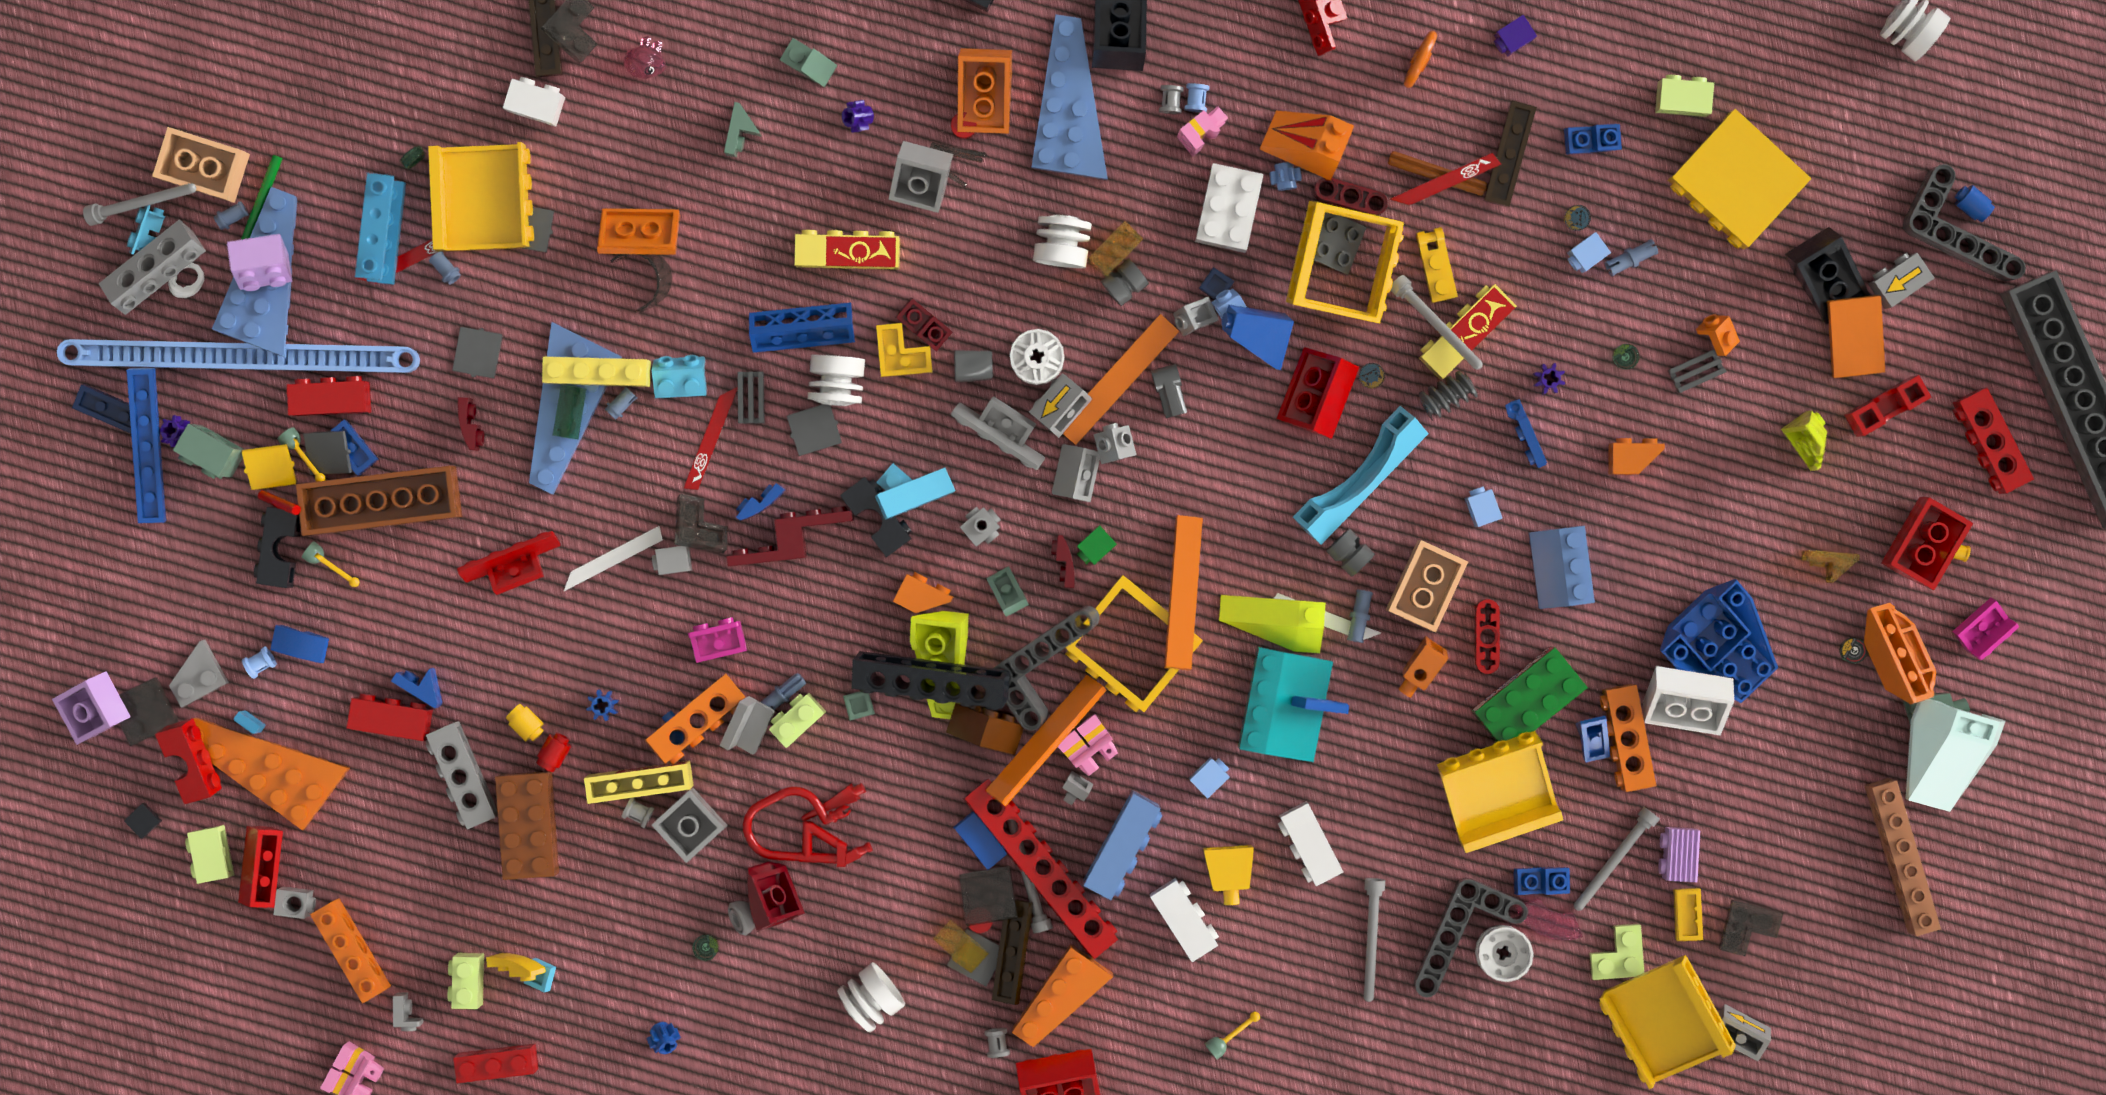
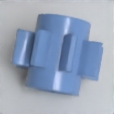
[1269,162,1302,191]

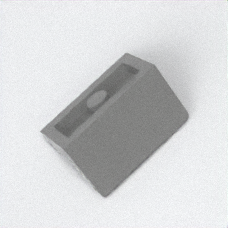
[1052,444,1100,502]
[719,696,775,754]

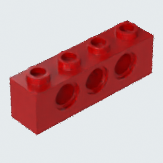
[1952,387,2034,494]

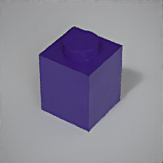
[1494,15,1537,57]

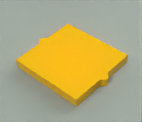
[242,444,297,490]

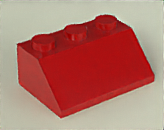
[1276,347,1359,439]
[1881,497,1973,590]
[1016,1049,1101,1095]

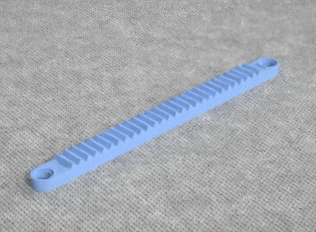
[57,339,420,373]

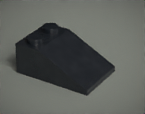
[1092,0,1147,71]
[1785,227,1870,325]

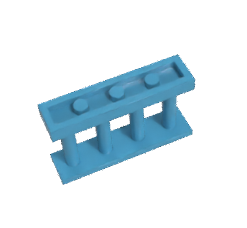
[355,173,406,285]

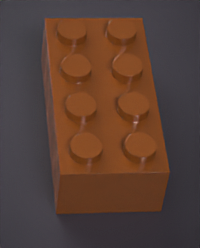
[495,771,559,880]

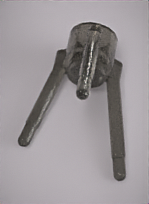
[930,141,987,187]

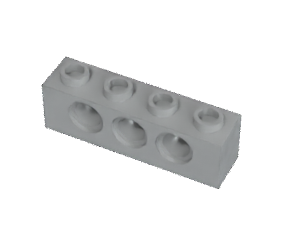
[98,220,206,315]
[425,721,498,830]

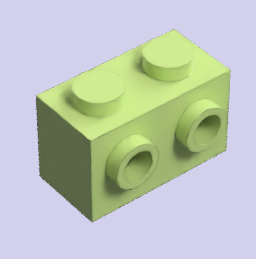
[1655,75,1714,117]
[769,693,827,748]
[185,825,234,884]
[447,953,484,1009]

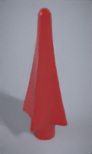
[801,783,866,821]

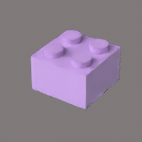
[227,234,293,291]
[52,672,131,745]

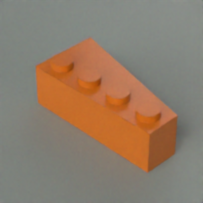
[1012,944,1113,1047]

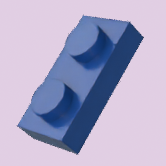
[331,419,379,476]

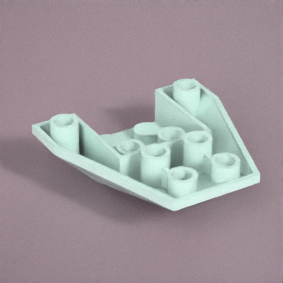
[1906,699,2006,812]

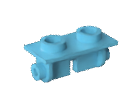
[127,205,165,254]

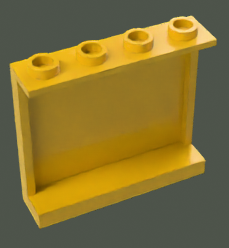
[1667,109,1812,249]
[428,142,534,252]
[1437,731,1563,853]
[1599,955,1736,1089]

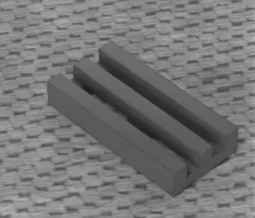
[1668,349,1727,393]
[738,372,765,424]

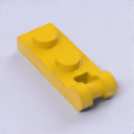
[1416,227,1458,303]

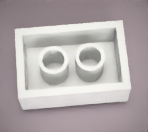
[1195,163,1264,253]
[1643,666,1734,735]

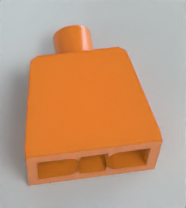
[1398,636,1448,698]

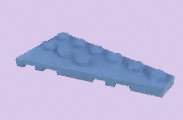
[1031,14,1108,180]
[212,187,297,358]
[529,322,622,494]

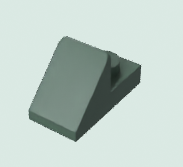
[780,38,838,88]
[724,102,762,158]
[986,566,1029,617]

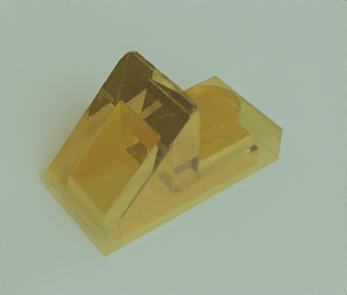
[1802,550,1860,583]
[933,919,989,973]

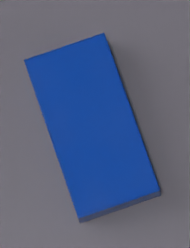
[1291,696,1349,714]

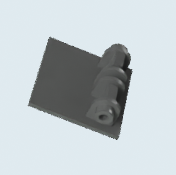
[1313,212,1367,275]

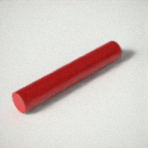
[258,490,301,515]

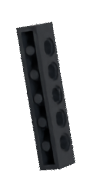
[851,651,1010,710]

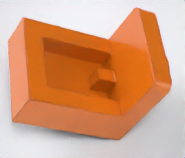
[1696,314,1740,356]

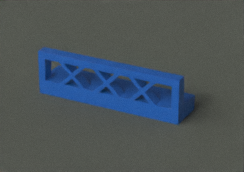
[749,302,855,353]

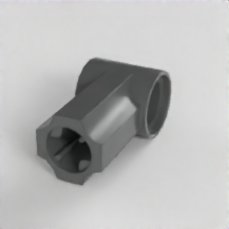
[1151,364,1187,418]

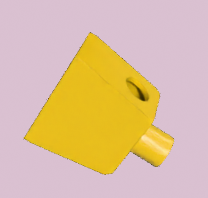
[1203,845,1254,905]

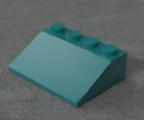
[1238,647,1333,762]

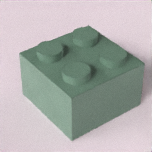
[173,424,245,479]

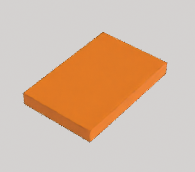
[597,208,680,255]
[1827,295,1885,378]

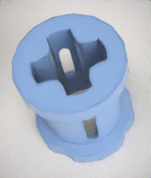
[1184,83,1210,113]
[242,646,277,679]

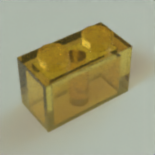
[1087,221,1143,277]

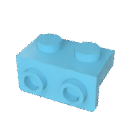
[652,355,707,398]

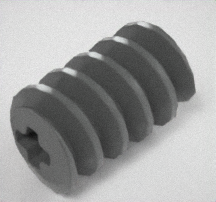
[1419,371,1478,421]

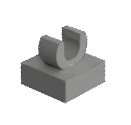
[1062,771,1094,806]

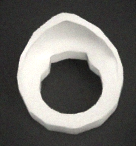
[168,263,204,298]

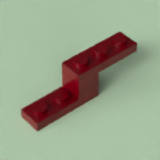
[727,506,854,567]

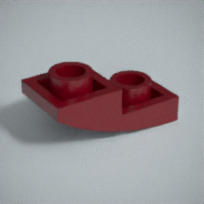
[895,298,953,352]
[458,397,485,451]
[1051,535,1075,588]

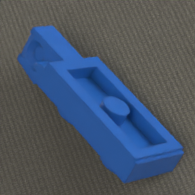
[1505,399,1547,468]

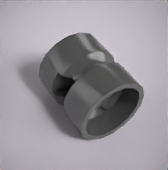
[1100,258,1149,307]
[1326,528,1375,577]

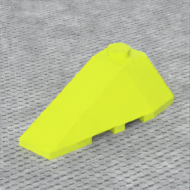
[1781,410,1827,471]
[1219,595,1326,653]
[910,611,969,719]

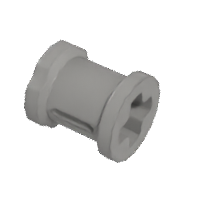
[1159,85,1184,114]
[621,797,655,828]
[984,1028,1010,1058]

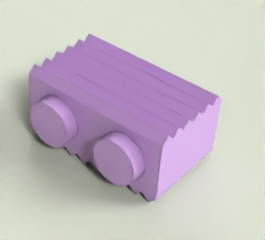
[1658,827,1700,882]

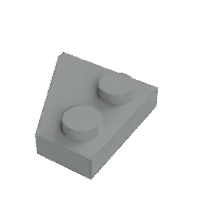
[169,640,229,708]

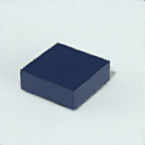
[1199,267,1235,300]

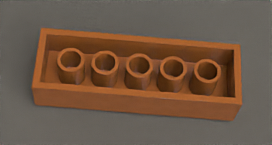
[296,466,462,536]

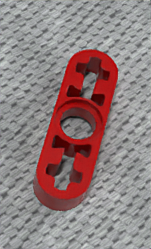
[1475,599,1500,674]

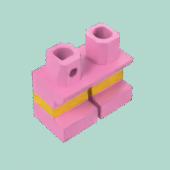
[1177,106,1228,157]
[1058,713,1118,776]
[320,1041,384,1095]

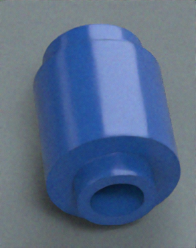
[1954,185,1995,222]

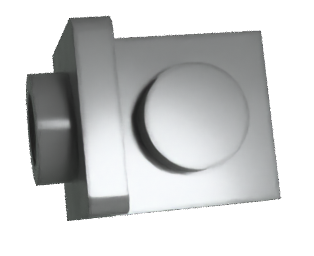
[1173,297,1219,336]
[393,992,423,1031]

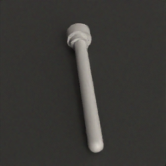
[83,183,197,226]
[1390,275,1483,370]
[1574,807,1660,911]
[1006,819,1053,934]
[1364,878,1385,1002]

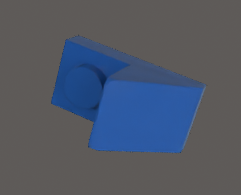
[391,668,443,708]
[1575,716,1610,763]

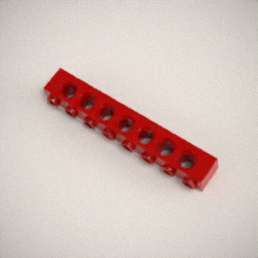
[963,779,1118,959]

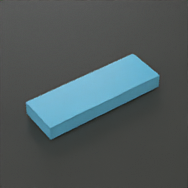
[875,468,956,520]

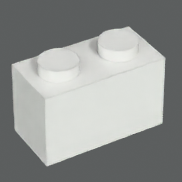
[503,77,565,127]

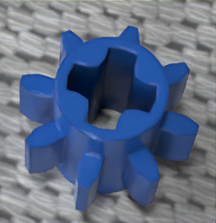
[586,689,619,721]
[646,1022,681,1054]

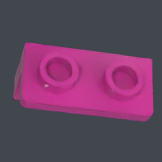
[1952,597,2019,660]
[688,617,747,663]

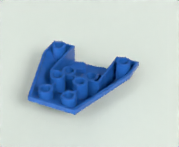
[1660,579,1778,703]

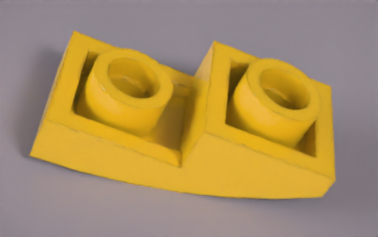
[486,953,546,981]

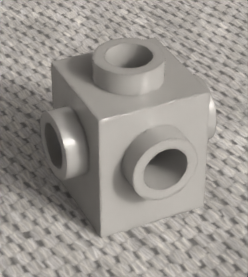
[1093,423,1137,464]
[960,507,1001,547]

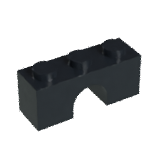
[840,477,913,557]
[254,507,301,588]

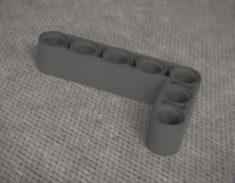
[1903,164,2026,282]
[993,606,1100,731]
[1414,877,1528,998]

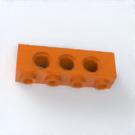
[645,674,746,765]
[1599,684,1656,792]
[310,898,391,1004]

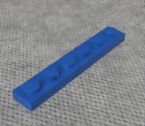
[127,368,166,523]

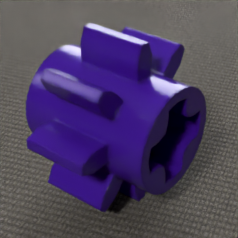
[842,100,874,133]
[1533,363,1565,394]
[160,415,190,448]

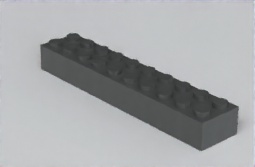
[2000,270,2106,529]

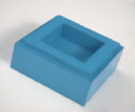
[234,710,266,734]

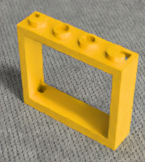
[1286,201,1404,324]
[1065,575,1203,712]

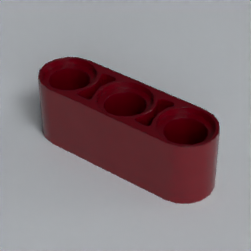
[1313,178,1388,216]

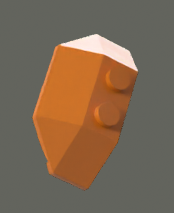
[1864,603,1936,704]

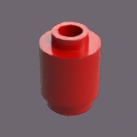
[536,732,572,772]

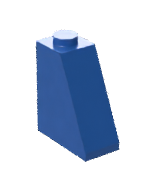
[1222,305,1294,370]

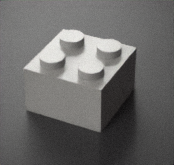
[888,141,953,213]
[652,788,728,863]

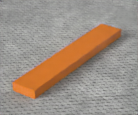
[1063,314,1179,446]
[1164,515,1203,671]
[986,675,1107,807]

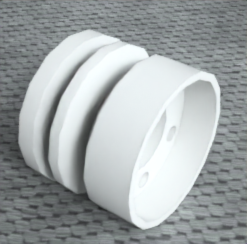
[1880,0,1951,61]
[1033,215,1092,268]
[1010,329,1064,386]
[807,355,865,406]
[1475,925,1533,982]
[837,962,905,1032]

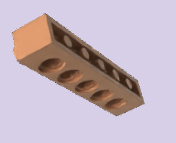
[1864,778,1941,937]

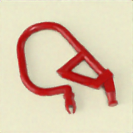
[743,787,873,867]

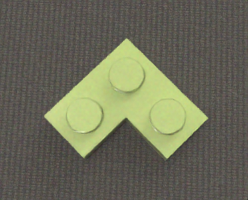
[1590,924,1644,980]

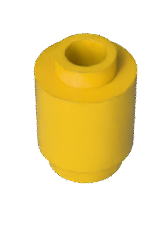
[506,704,544,742]

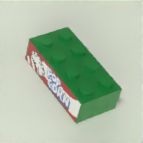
[1471,646,1588,742]

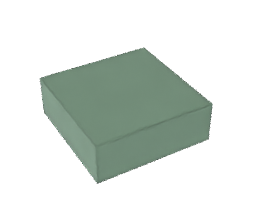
[843,691,875,721]

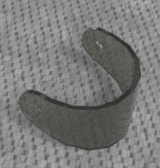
[610,254,673,314]

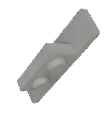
[951,396,1045,470]

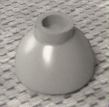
[728,901,755,936]

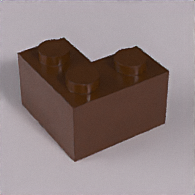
[946,703,1024,755]

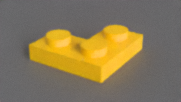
[876,323,933,377]

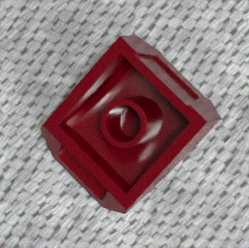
[747,862,805,932]

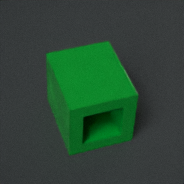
[1077,525,1117,565]

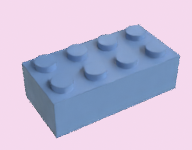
[1083,790,1162,900]

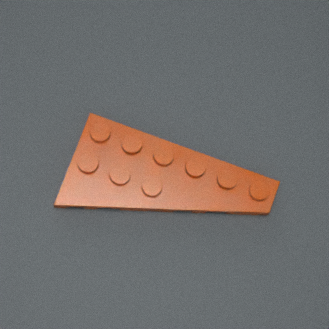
[193,717,350,830]

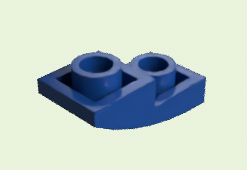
[1564,124,1622,155]
[736,483,786,520]
[270,625,329,663]
[953,811,1007,870]
[1514,867,1570,895]

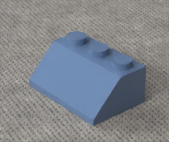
[1529,526,1595,609]

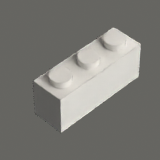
[1277,801,1343,886]
[1150,878,1219,962]

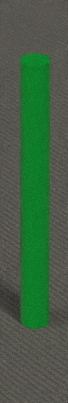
[240,155,283,240]

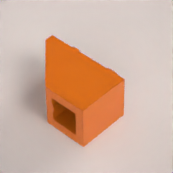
[1608,438,1665,475]
[893,572,953,613]

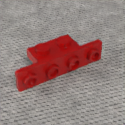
[1298,0,1348,56]
[457,531,561,595]

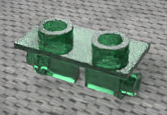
[553,384,587,440]

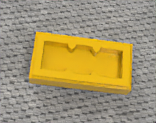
[1673,888,1703,941]

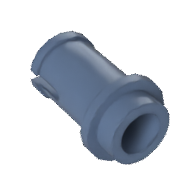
[213,201,249,230]
[429,251,461,285]
[605,386,637,420]

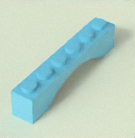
[1293,406,1429,545]

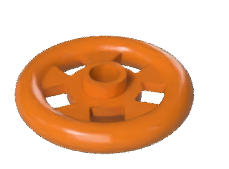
[1403,31,1437,88]

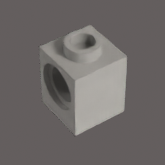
[652,545,692,575]
[273,887,316,919]

